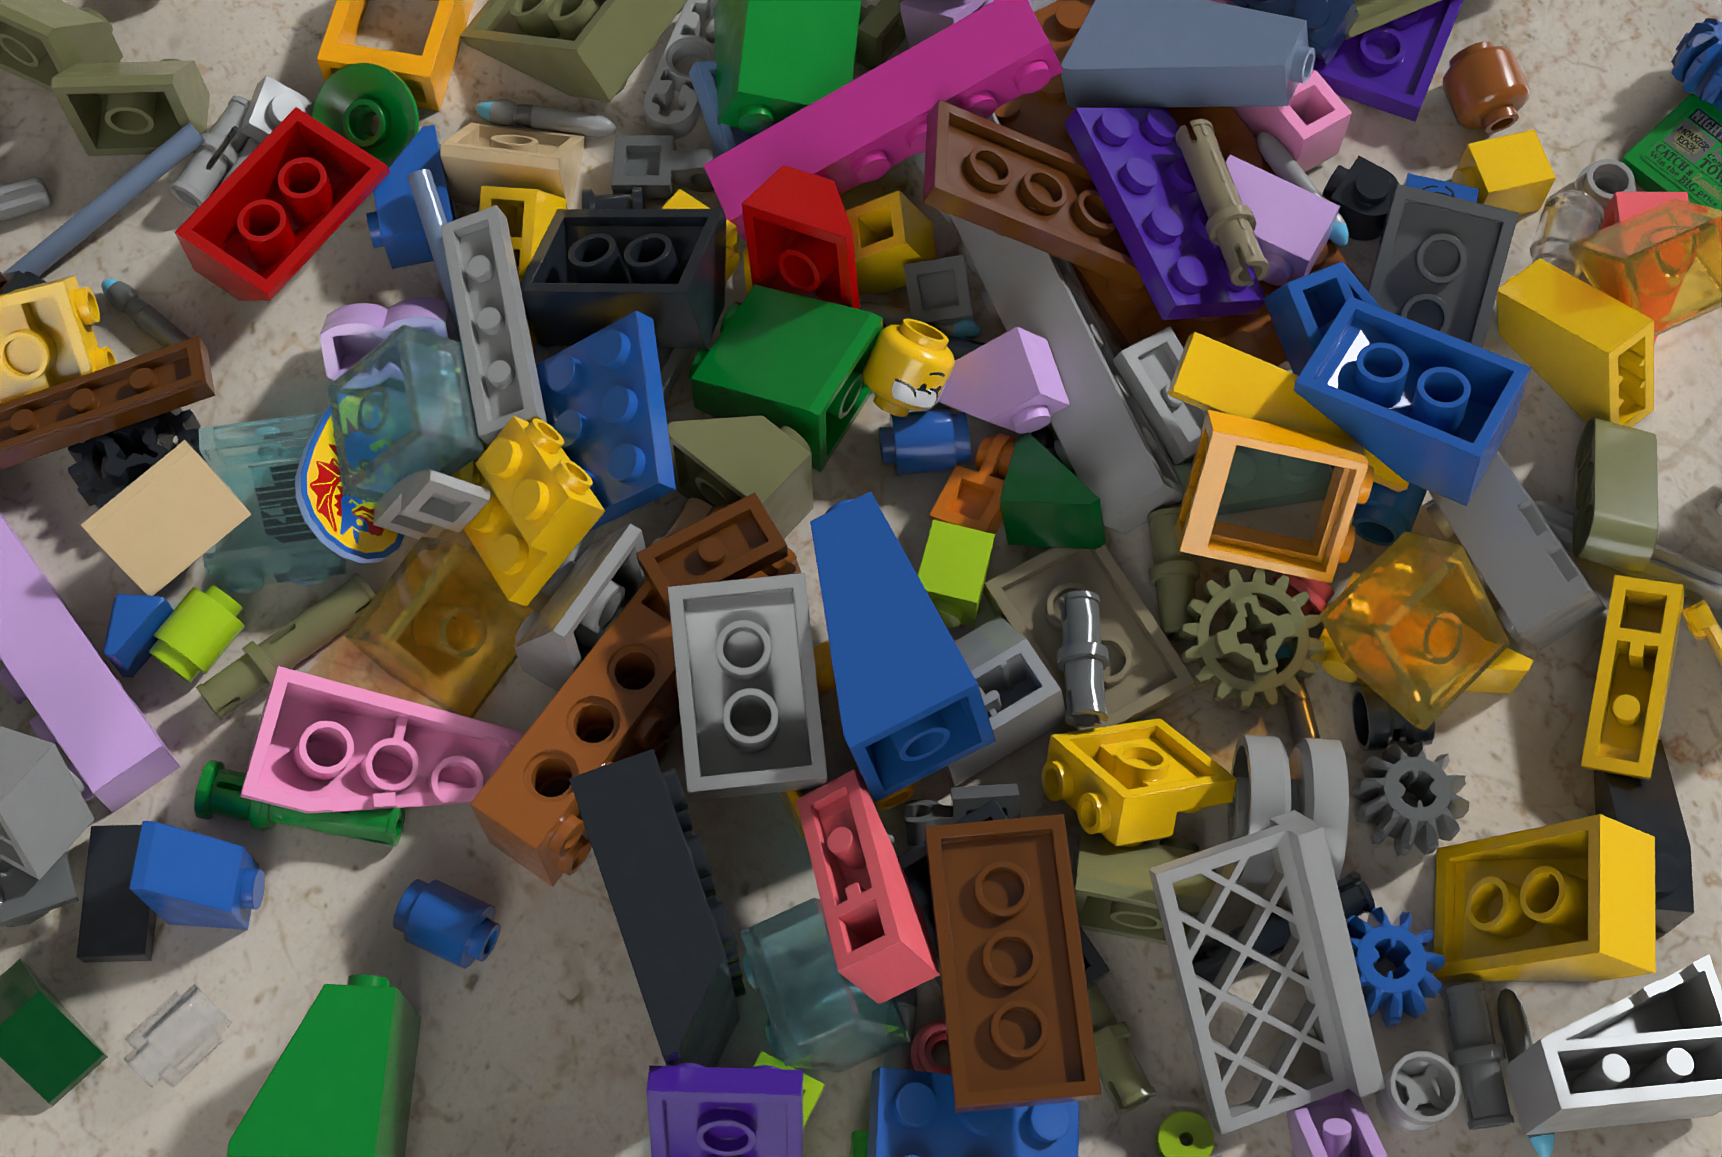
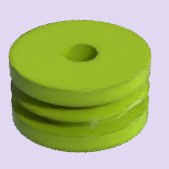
[1155,1111,1214,1157]

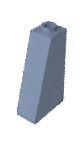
[1061,0,1315,108]

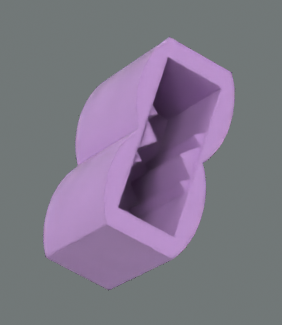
[319,297,455,383]

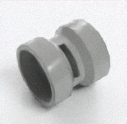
[1375,1051,1461,1134]

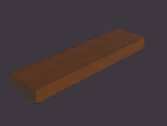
[0,336,216,470]

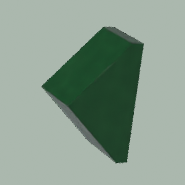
[999,432,1106,550]
[0,959,108,1106]

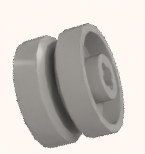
[1228,734,1349,884]

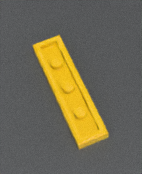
[1167,332,1409,492]

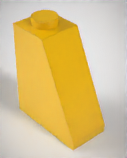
[1496,258,1654,427]

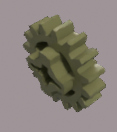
[1178,568,1324,711]

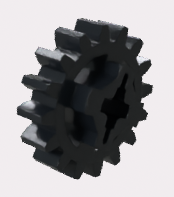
[68,408,211,510]

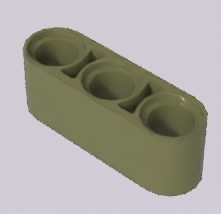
[1573,417,1658,574]

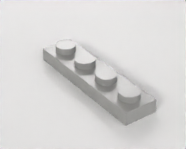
[441,205,547,446]

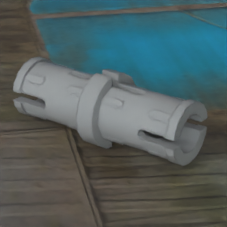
[169,96,250,210]

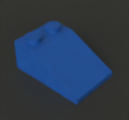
[1294,296,1531,506]

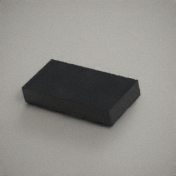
[76,825,156,963]

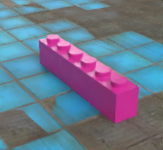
[703,0,1064,241]

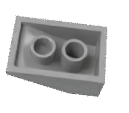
[514,523,647,692]
[668,573,827,802]

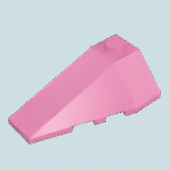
[240,666,525,814]

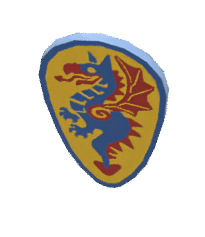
[295,380,406,564]

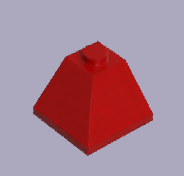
[741,165,860,309]

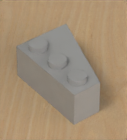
[0,726,94,880]
[1504,955,1722,1135]

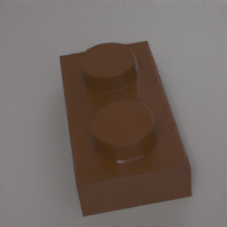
[636,492,788,618]

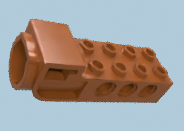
[470,506,802,887]

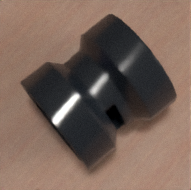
[1352,680,1435,751]

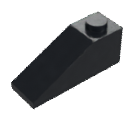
[1594,739,1694,933]

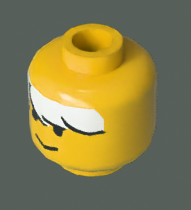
[862,318,955,417]

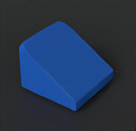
[103,594,173,678]

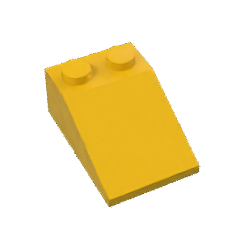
[1433,814,1656,982]

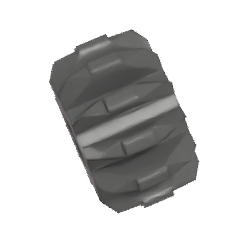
[1352,741,1470,856]

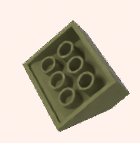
[460,0,688,102]

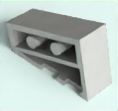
[1426,451,1607,650]

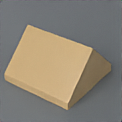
[440,122,585,209]
[81,440,251,596]

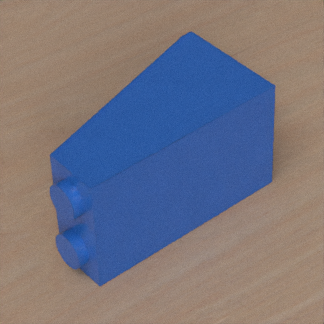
[810,491,996,802]

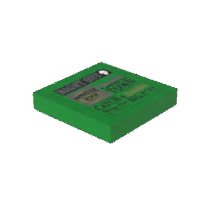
[1620,93,1722,240]

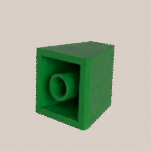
[714,0,861,134]
[689,284,883,472]
[227,974,421,1157]

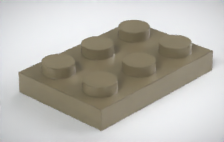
[983,544,1195,732]

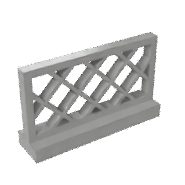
[1148,810,1385,1135]

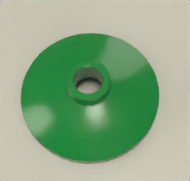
[312,63,419,168]

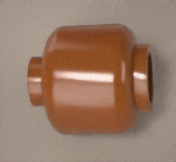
[1442,41,1530,134]

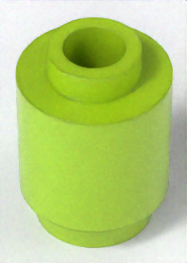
[148,585,245,683]

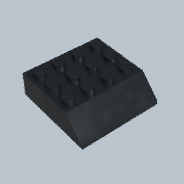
[569,749,746,1067]

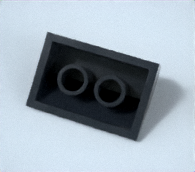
[520,209,726,348]

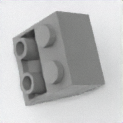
[944,616,1066,787]

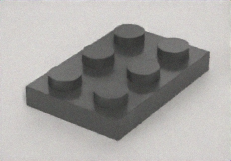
[1367,184,1519,348]

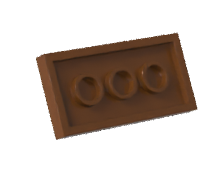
[923,100,1145,290]
[925,814,1101,1113]

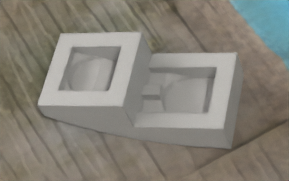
[373,470,490,543]

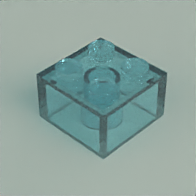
[327,324,484,503]
[740,897,911,1073]

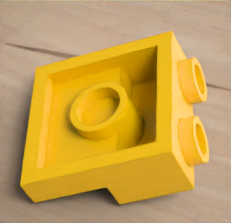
[0,275,117,404]
[463,416,605,606]
[1041,718,1237,847]

